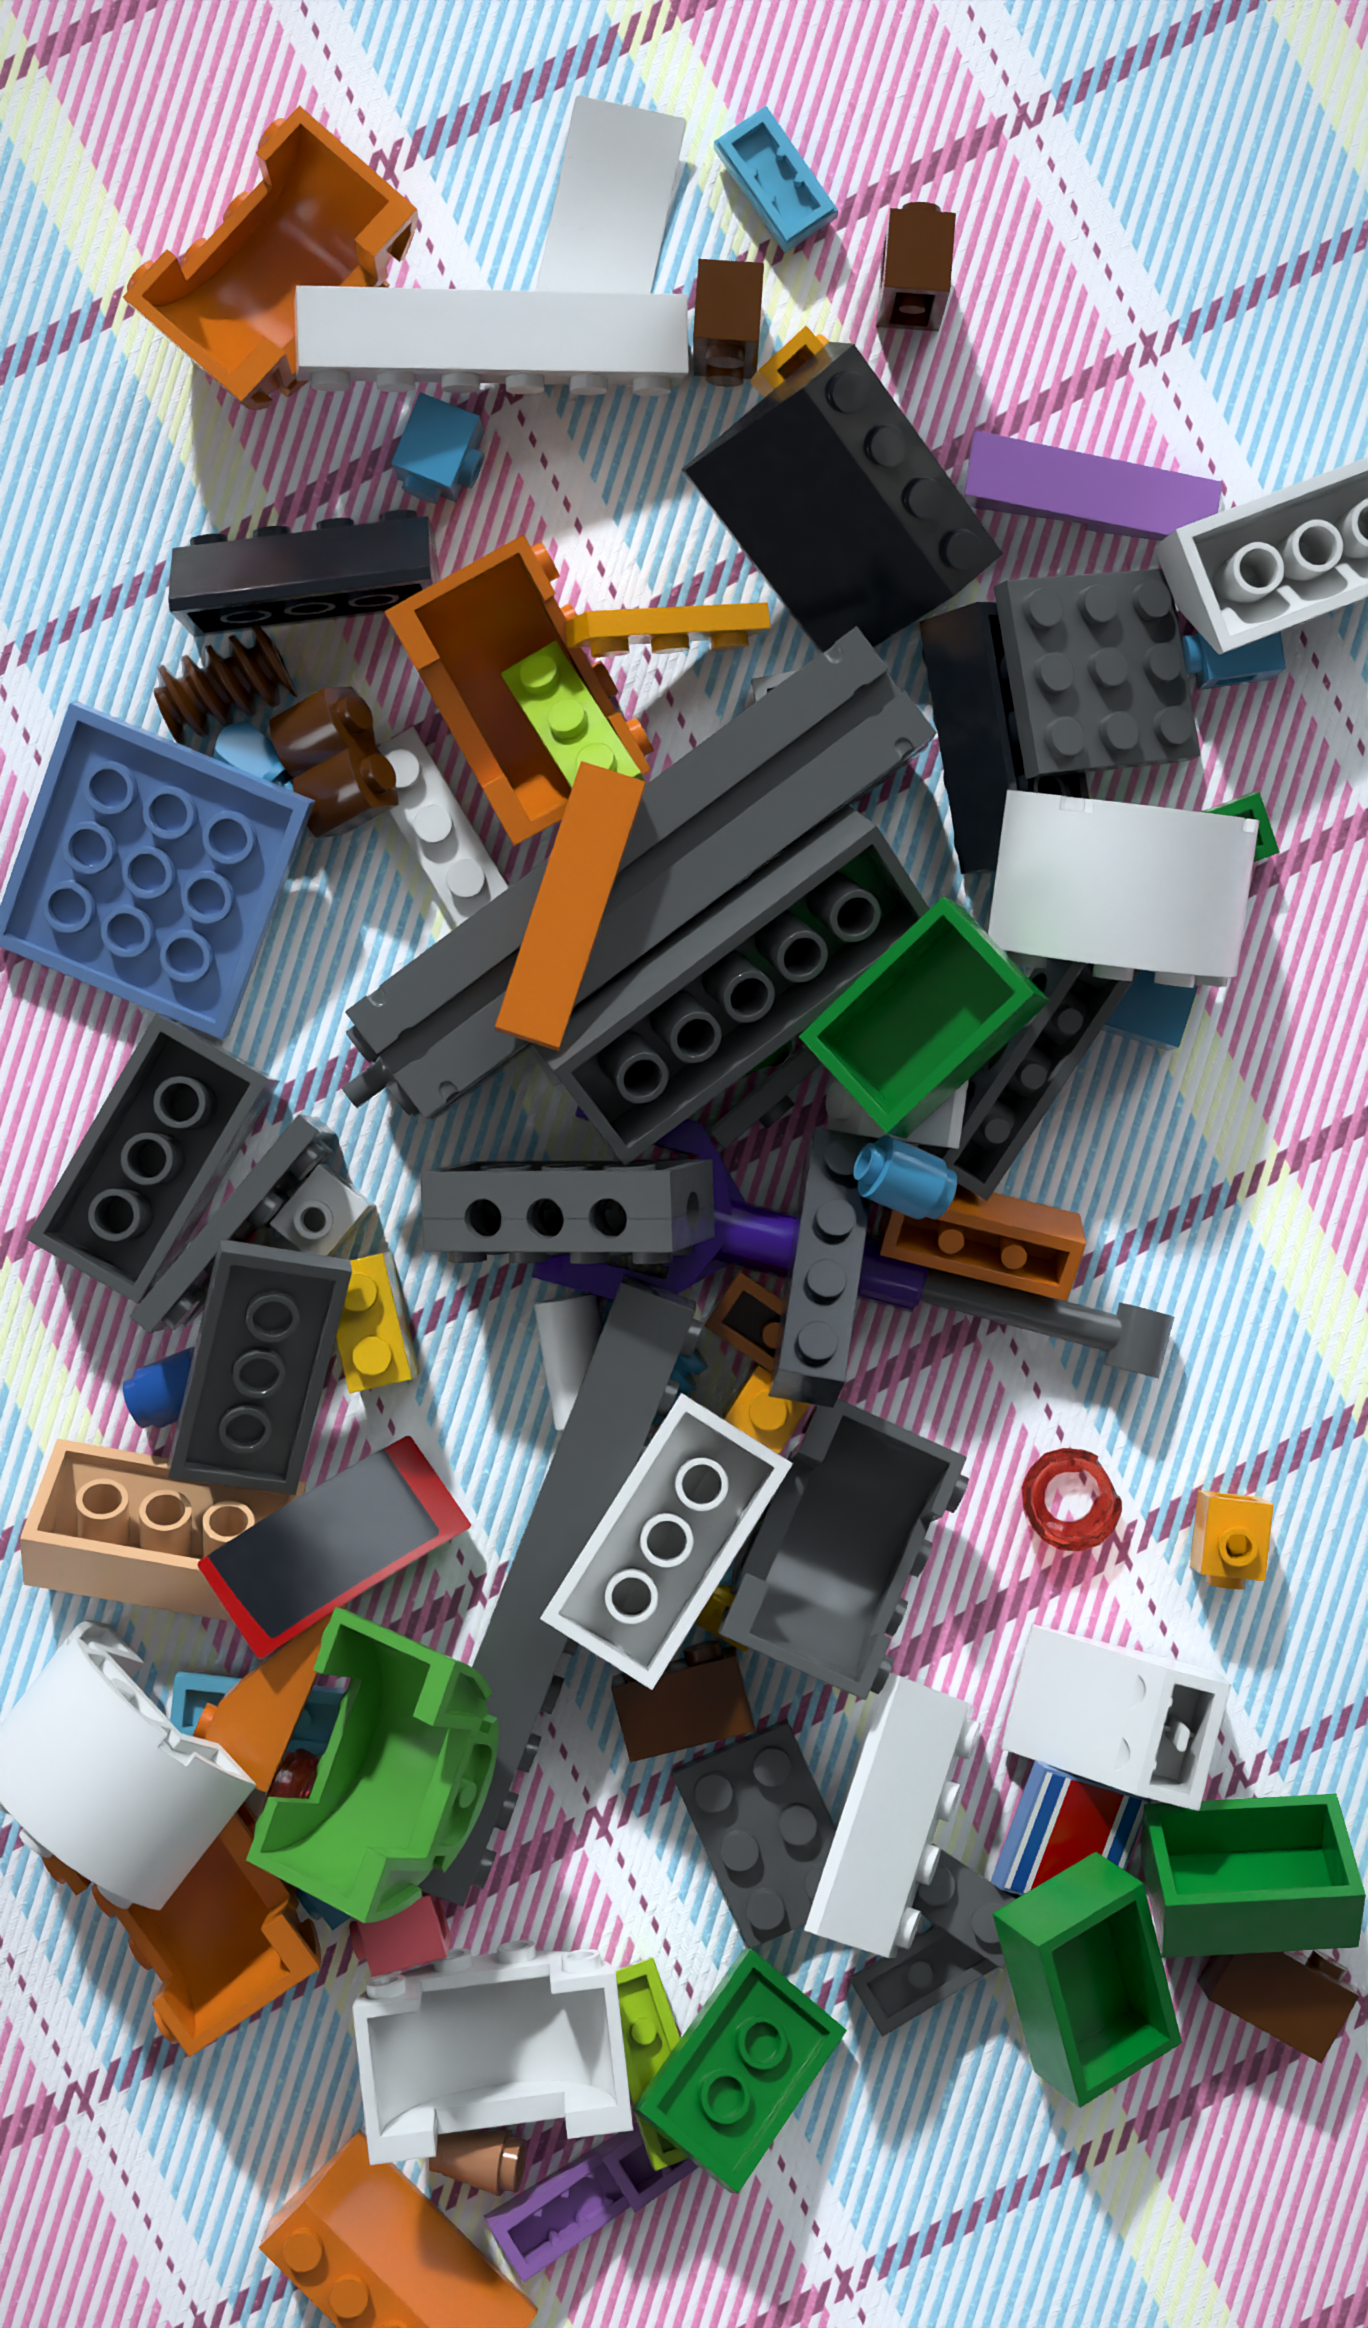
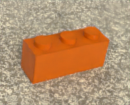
[879,1183,1086,1301]

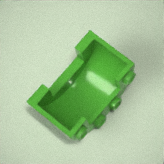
[246,1607,499,1923]

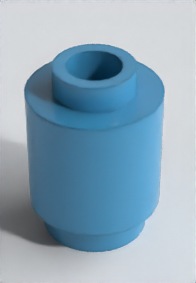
[854,1135,957,1220]

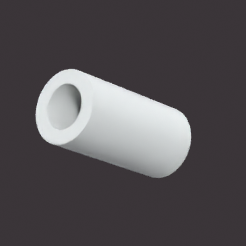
[534,1293,603,1430]

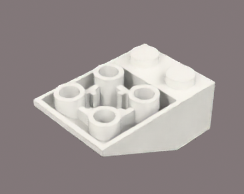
[1001,1624,1231,1811]

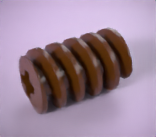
[153,624,298,746]

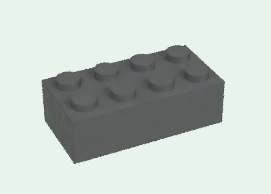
[25,1014,280,1304]

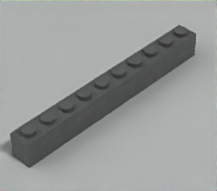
[417,1273,704,1906]

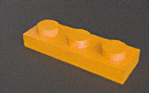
[565,602,771,658]

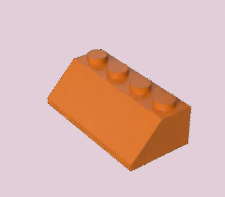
[258,2129,538,2328]

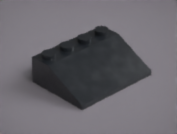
[681,342,1003,653]

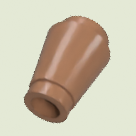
[429,2130,527,2197]

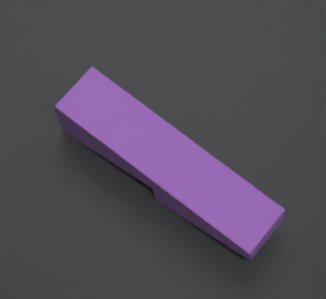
[963,430,1222,541]
[484,2122,699,2283]

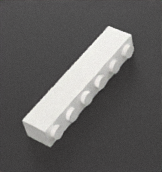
[294,286,689,396]

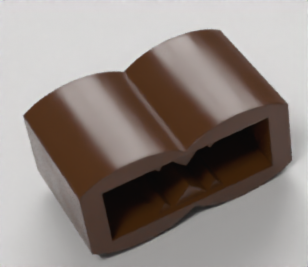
[269,686,399,838]

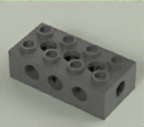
[420,1159,715,1264]

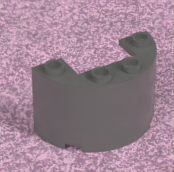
[718,1399,969,1700]

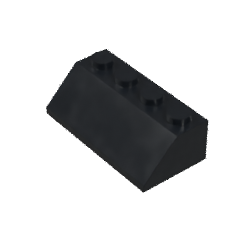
[168,510,440,637]
[919,602,1090,874]

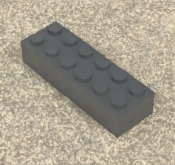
[531,804,929,1166]

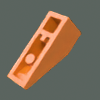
[193,1602,349,1793]

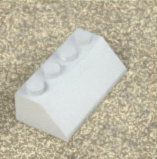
[1154,457,1368,655]
[540,1393,793,1690]
[804,1673,981,1958]

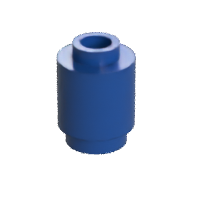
[122,1347,195,1429]

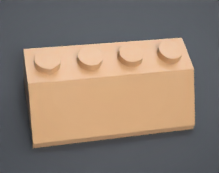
[20,1439,306,1622]

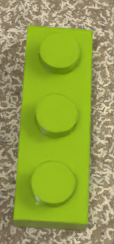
[500,640,646,789]
[615,1957,688,2171]

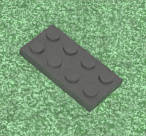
[129,1114,336,1334]
[168,1239,352,1495]

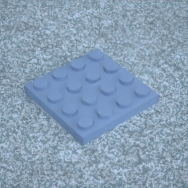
[0,702,315,1040]

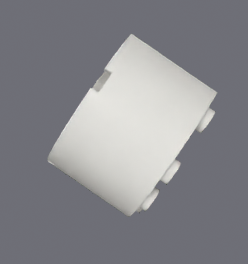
[988,790,1259,988]
[0,1621,257,1911]
[352,1940,633,2165]

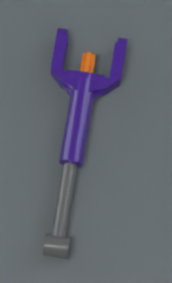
[531,1105,1175,1379]

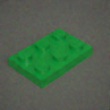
[631,1949,847,2194]

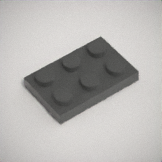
[672,1718,837,1949]

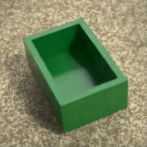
[799,896,1050,1139]
[1140,1793,1366,1958]
[992,1852,1182,2108]

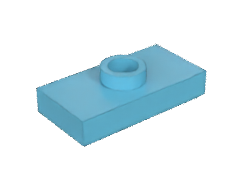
[713,106,838,253]

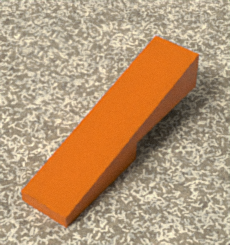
[495,761,646,1051]

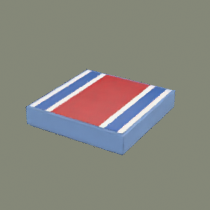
[991,1761,1151,1895]

